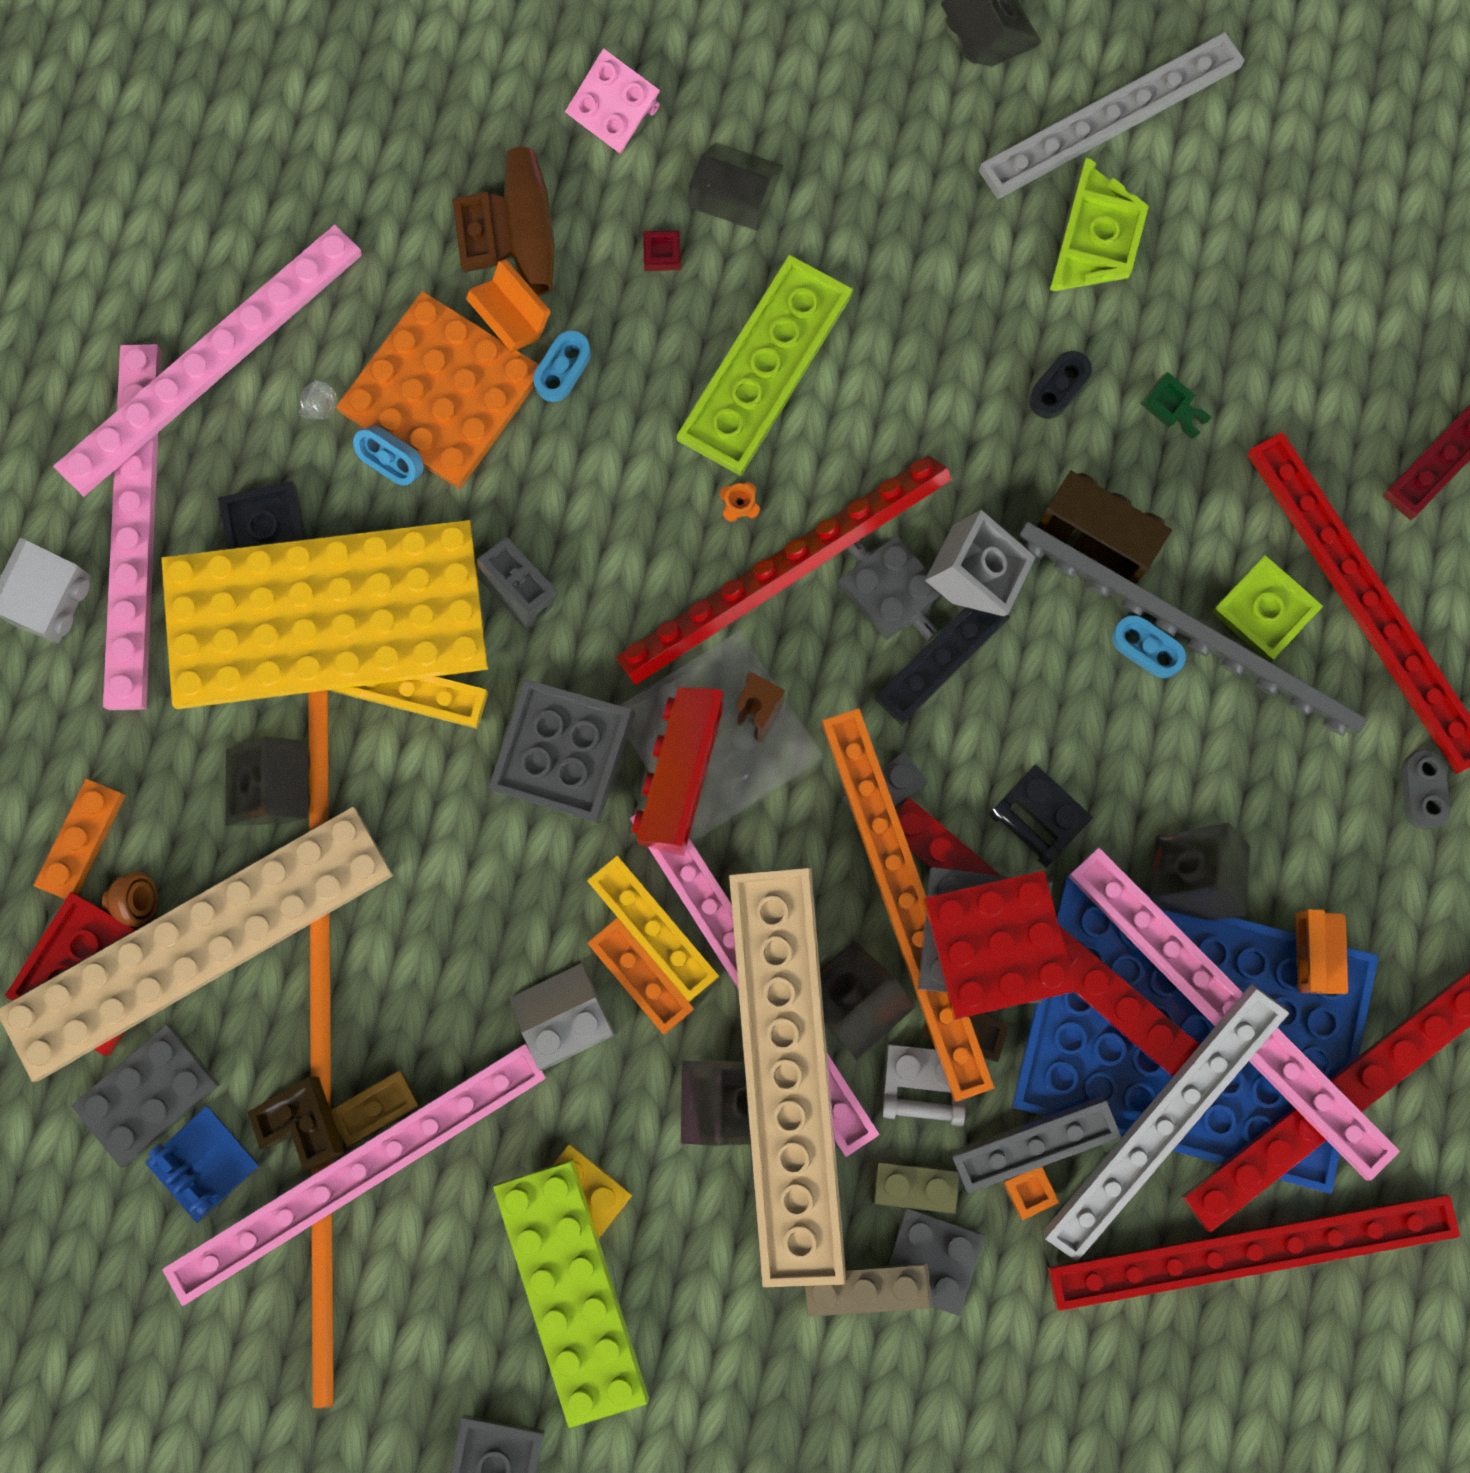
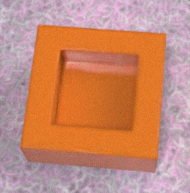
[1002,1167,1059,1220]

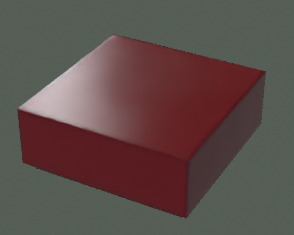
[643,230,681,271]

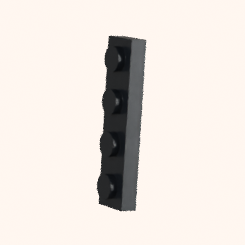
[875,607,1010,726]

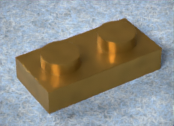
[330,1070,421,1148]

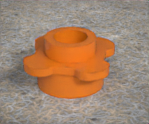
[720,482,760,522]

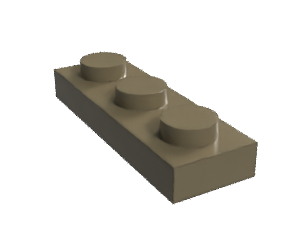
[805,1263,933,1317]

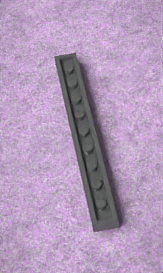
[1017,522,1368,736]

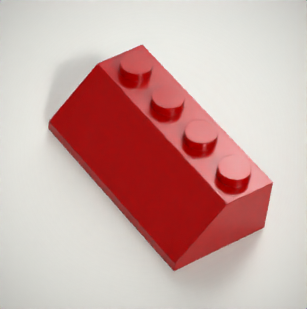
[632,687,724,856]

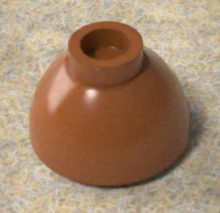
[102,871,158,927]

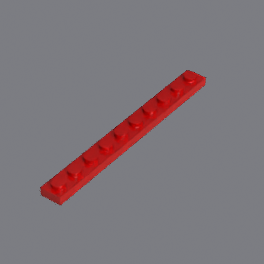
[1247,431,1470,774]
[615,455,952,685]
[896,797,1200,1077]
[1181,968,1470,1232]
[1047,1194,1460,1311]

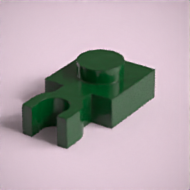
[1140,372,1212,439]

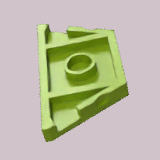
[1050,158,1149,291]

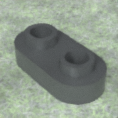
[1401,751,1450,830]

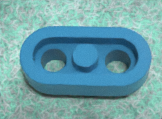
[533,331,591,402]
[353,425,424,486]
[1112,616,1186,678]

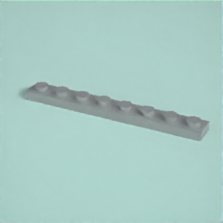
[979,32,1245,200]
[1043,983,1289,1262]

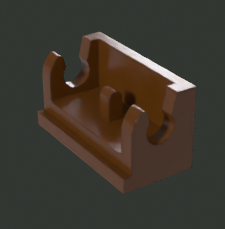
[737,671,785,743]

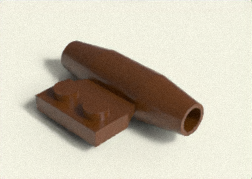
[453,147,555,296]

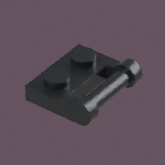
[988,764,1094,868]

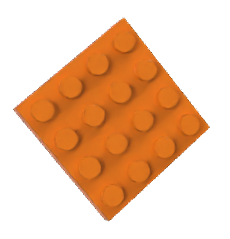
[336,291,539,490]

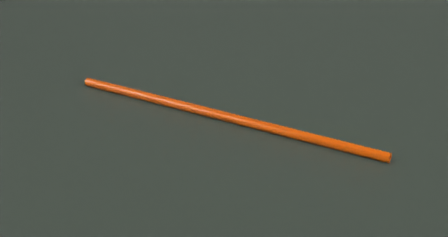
[308,690,334,1408]

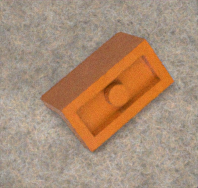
[466,259,550,353]
[1295,909,1348,994]

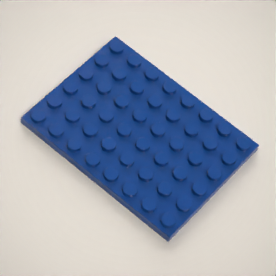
[1011,873,1379,1194]

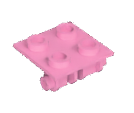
[565,48,660,154]

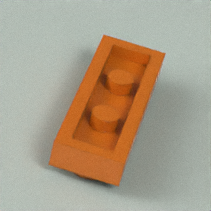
[33,779,126,900]
[587,917,694,1035]

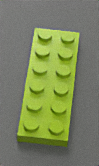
[677,255,853,476]
[493,1159,649,1428]

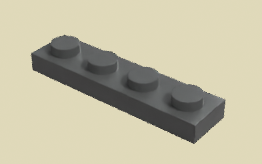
[952,1095,1122,1193]

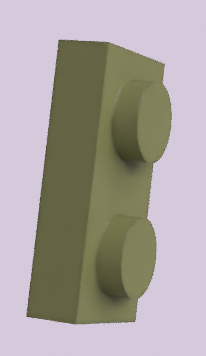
[873,1162,959,1214]

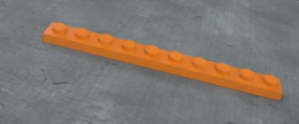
[821,708,995,1102]

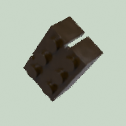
[1037,470,1172,584]

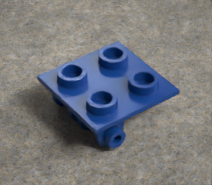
[145,1106,260,1223]

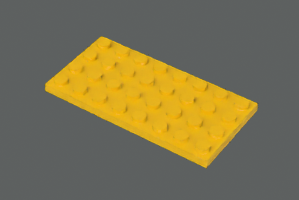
[161,520,488,709]

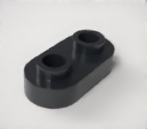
[1029,351,1092,419]

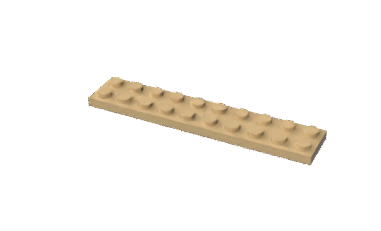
[0,807,394,1082]
[729,868,846,1287]

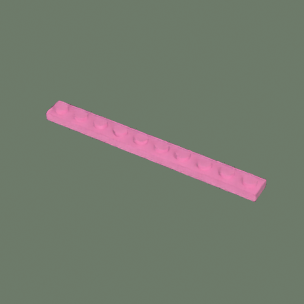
[53,224,362,497]
[103,344,162,710]
[630,809,880,1157]
[1069,848,1400,1180]
[162,1044,546,1306]

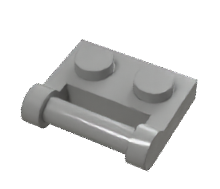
[882,1045,965,1127]

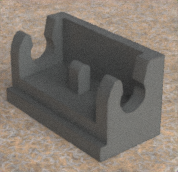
[477,537,558,630]

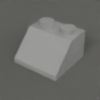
[925,510,1036,616]
[0,538,91,644]
[510,963,616,1070]

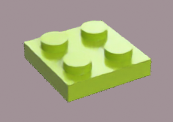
[1211,555,1323,662]

